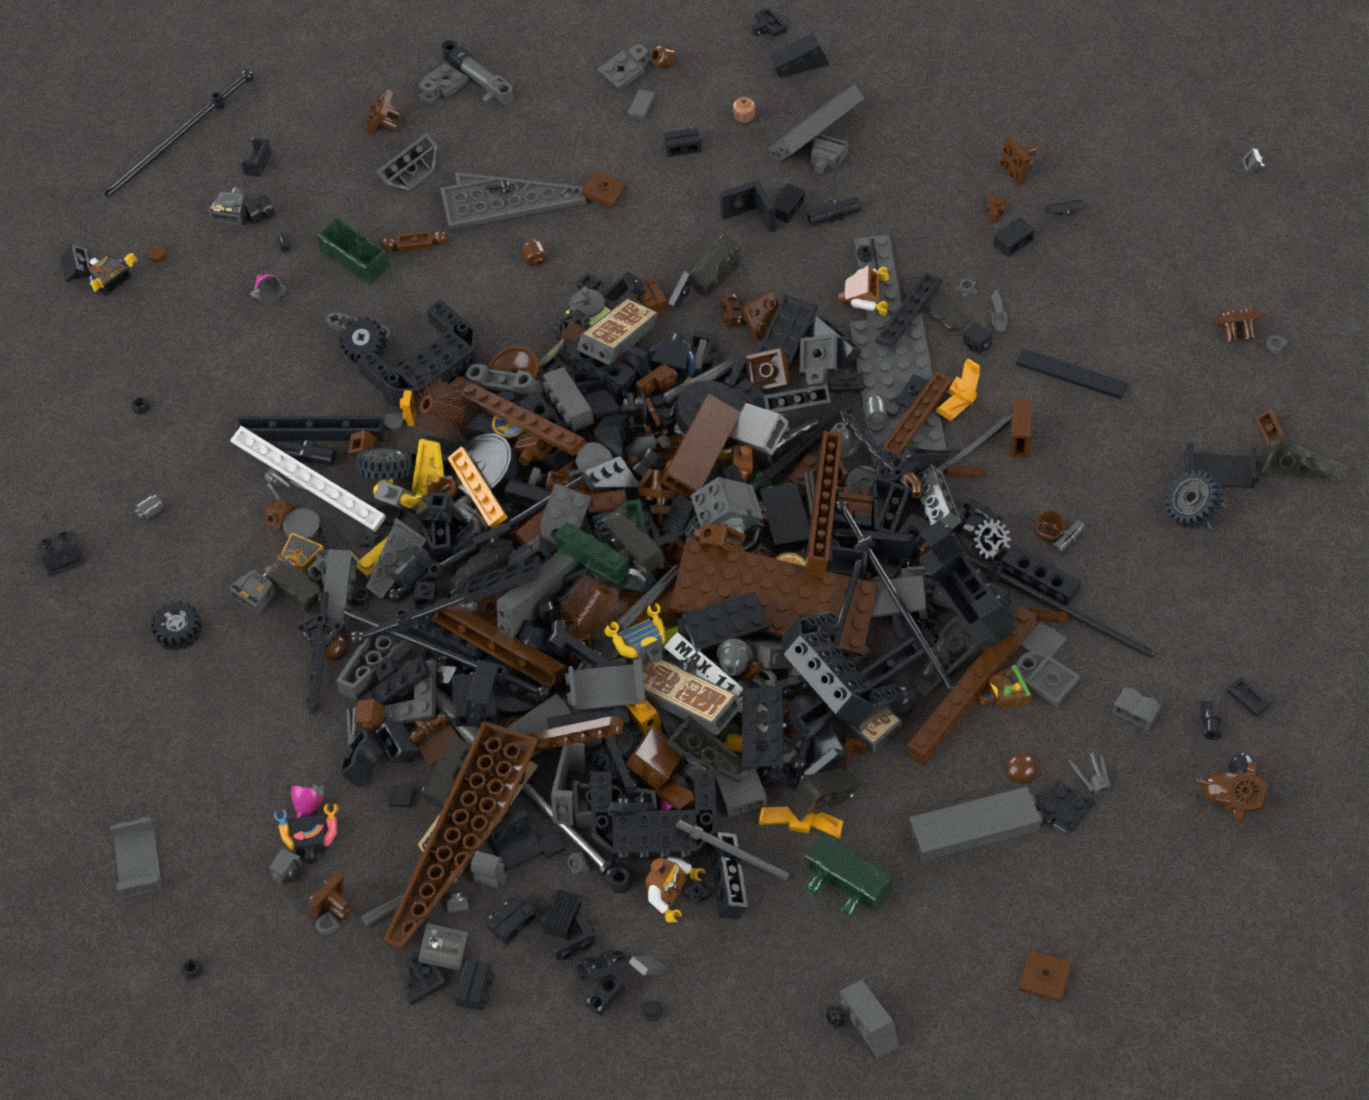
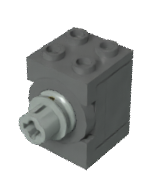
[690,477,763,540]

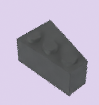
[839,980,899,1059]

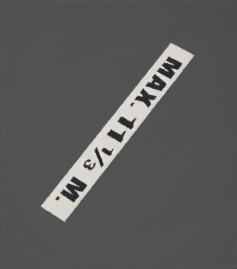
[664,632,786,732]

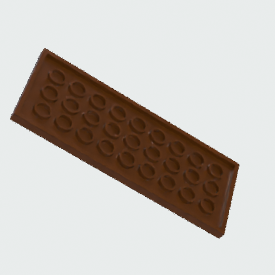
[669,538,878,657]

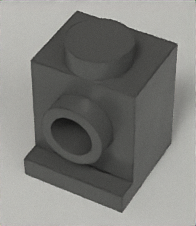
[269,848,303,884]

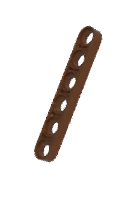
[526,716,624,752]

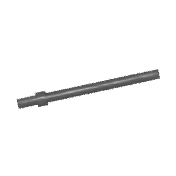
[676,819,789,881]

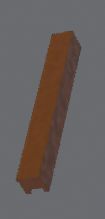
[431,597,567,689]

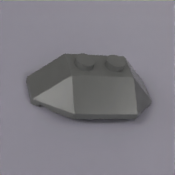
[376,133,437,191]

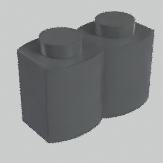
[1112,687,1161,730]
[471,851,507,889]

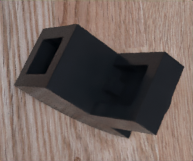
[436,650,461,694]

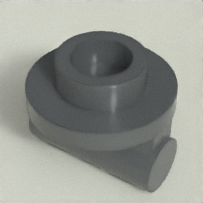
[568,852,591,874]
[446,891,469,913]

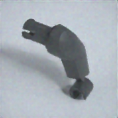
[623,435,671,460]

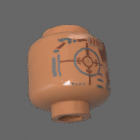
[733,97,755,123]

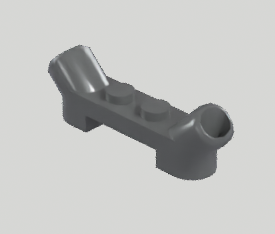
[466,364,544,396]

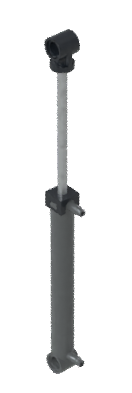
[399,661,631,894]

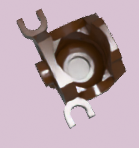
[1195,762,1268,823]

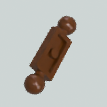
[381,230,448,252]

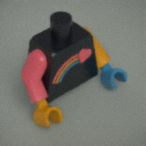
[274,804,338,864]

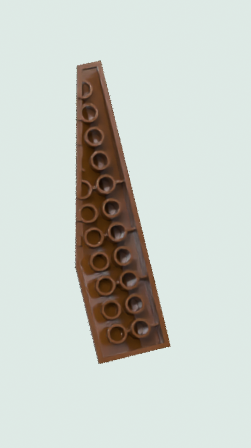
[383,721,539,949]

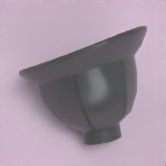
[829,422,861,458]
[716,639,754,676]

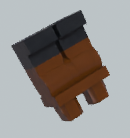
[832,487,873,533]

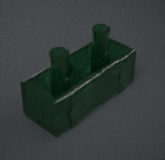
[317,218,391,285]
[805,834,894,917]

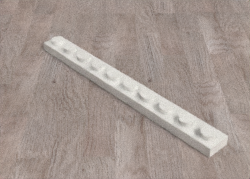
[230,426,386,532]

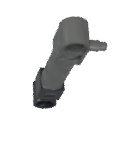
[441,40,514,104]

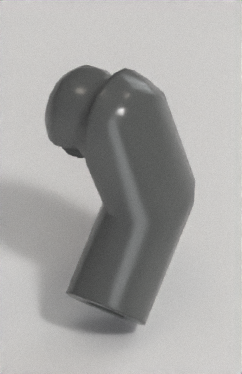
[458,601,480,613]

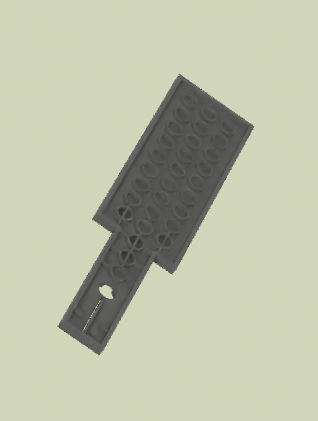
[850,235,948,469]

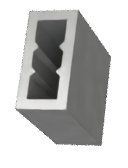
[729,403,789,455]

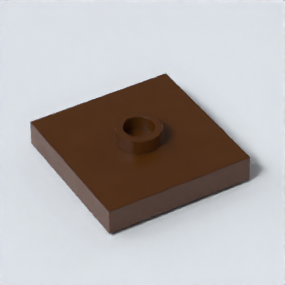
[581,170,626,208]
[1019,950,1072,1002]

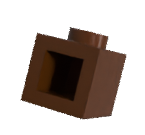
[354,699,385,732]

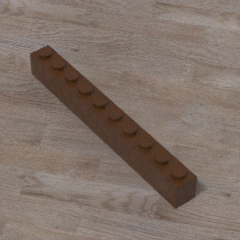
[804,431,842,578]
[907,606,1037,766]

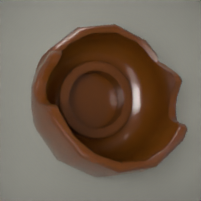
[426,477,457,499]
[1035,510,1066,542]
[324,632,348,661]
[1005,753,1038,784]

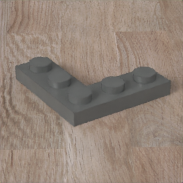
[383,660,436,724]

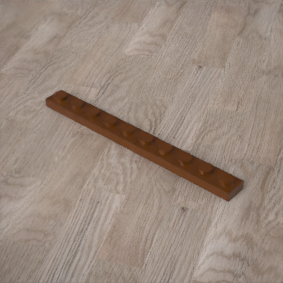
[447,376,586,456]

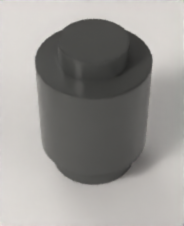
[866,396,886,424]
[134,495,164,521]

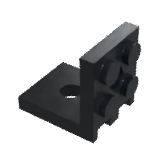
[720,180,776,233]

